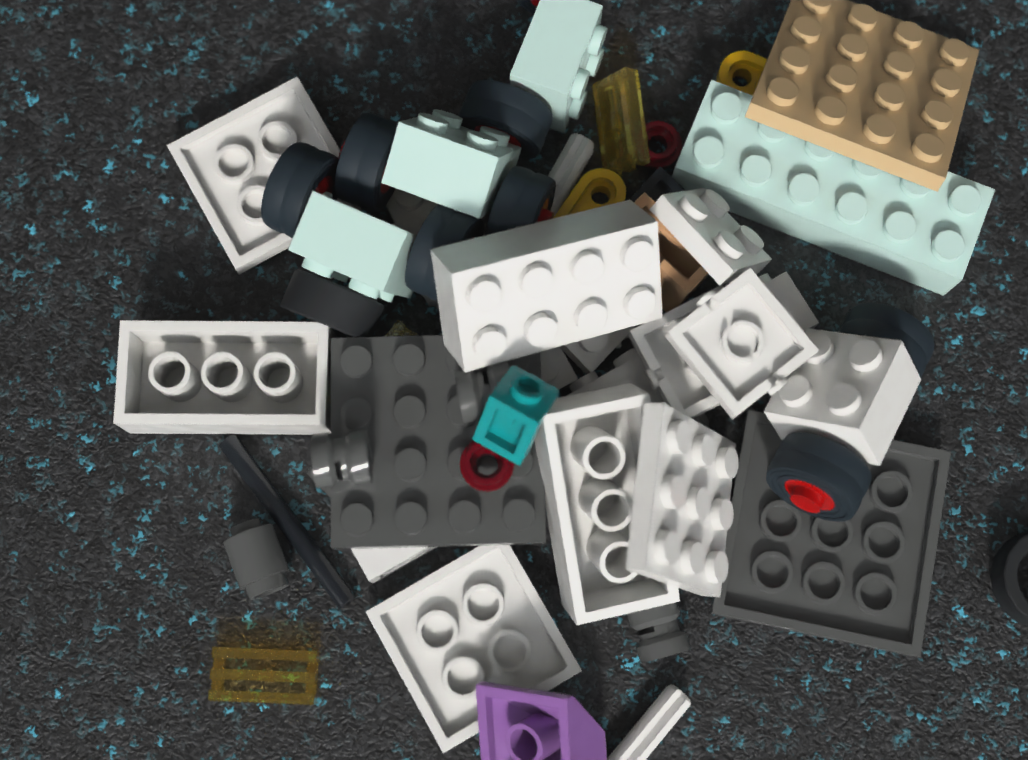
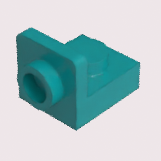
[472,366,559,466]

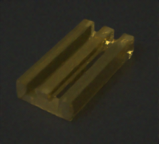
[592,67,650,176]
[208,647,320,705]

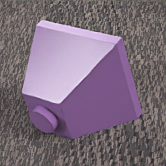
[475,681,607,760]

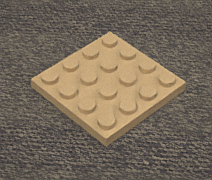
[745,0,979,192]

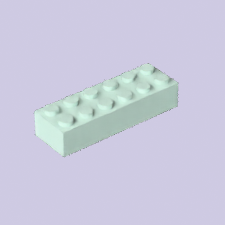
[672,80,995,296]

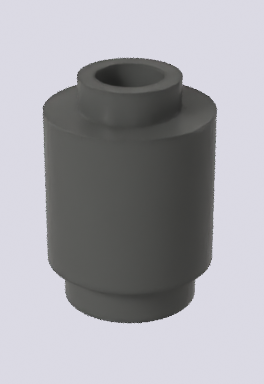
[223,518,290,600]

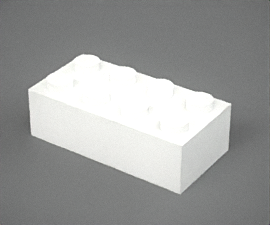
[431,200,663,372]
[113,320,336,435]
[535,383,680,625]

